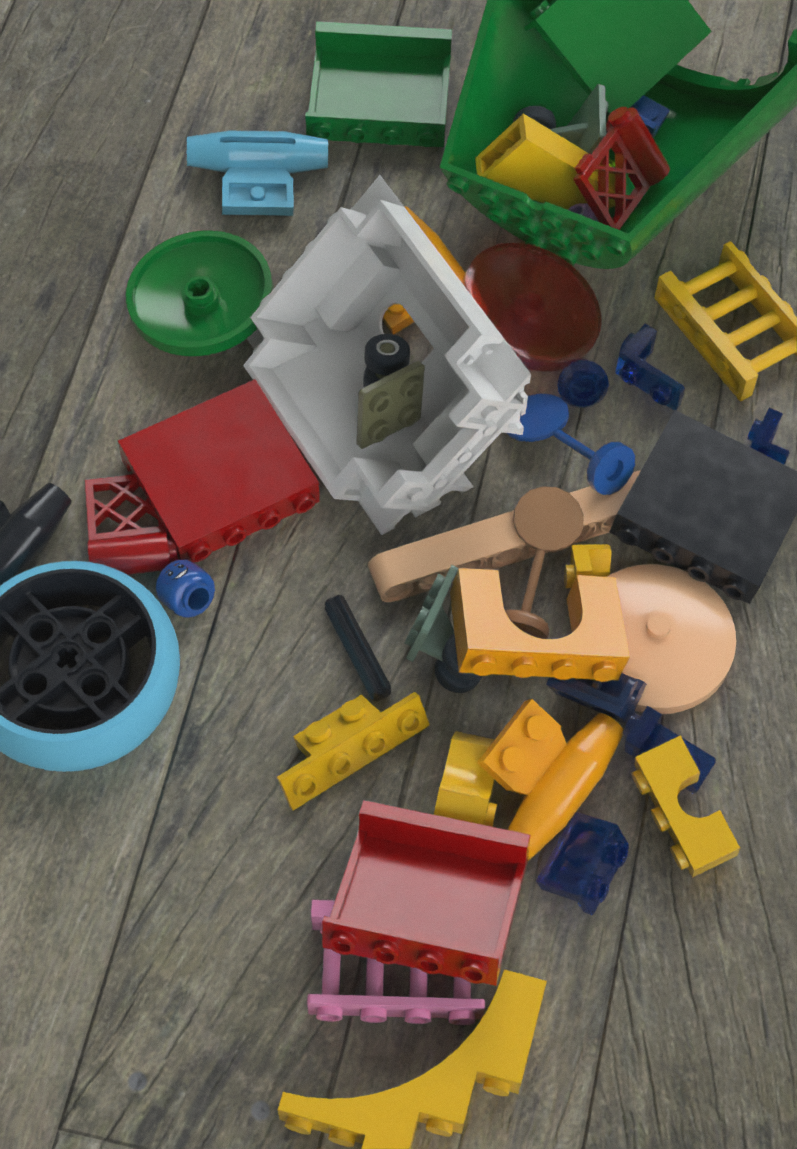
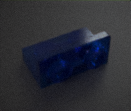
[536,812,629,915]

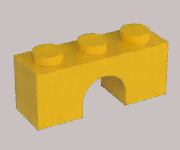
[631,735,740,878]

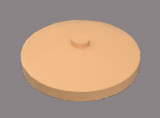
[607,564,736,714]

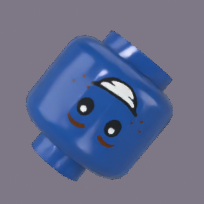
[156,560,215,618]

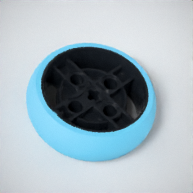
[0,561,180,772]

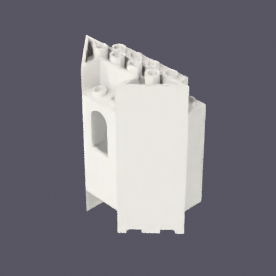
[243,175,531,535]

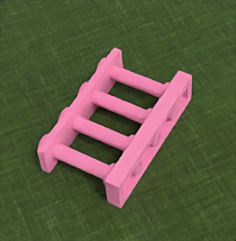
[307,900,485,1025]

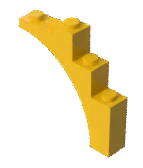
[277,969,547,1149]

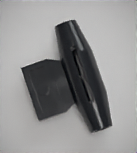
[0,483,72,585]

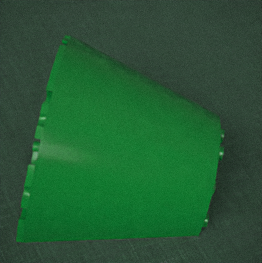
[440,0,797,269]

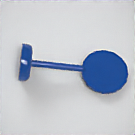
[507,394,635,495]

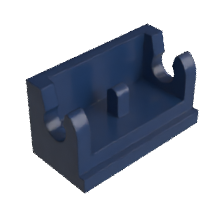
[546,673,647,725]

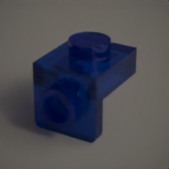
[747,407,790,465]

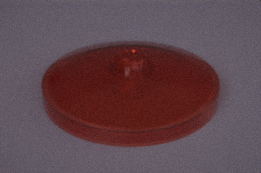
[461,243,602,372]

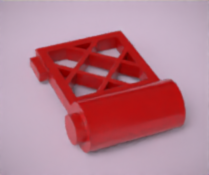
[573,107,670,230]
[85,474,178,575]

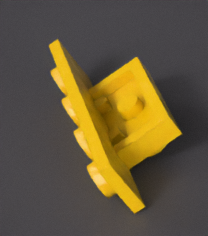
[277,692,430,811]

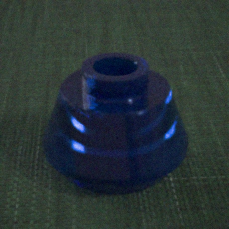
[557,359,609,408]

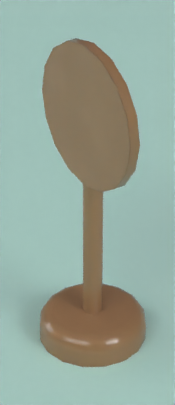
[505,486,584,639]

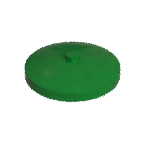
[126,230,274,356]

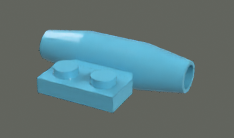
[187,130,328,216]

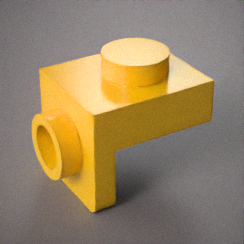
[564,544,612,589]

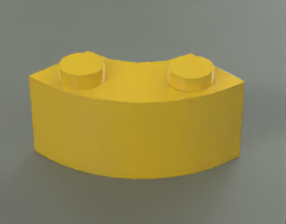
[434,731,497,827]

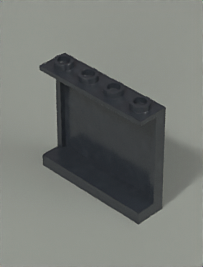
[609,410,797,604]

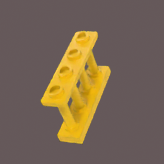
[654,241,797,402]

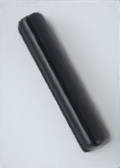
[325,595,391,701]

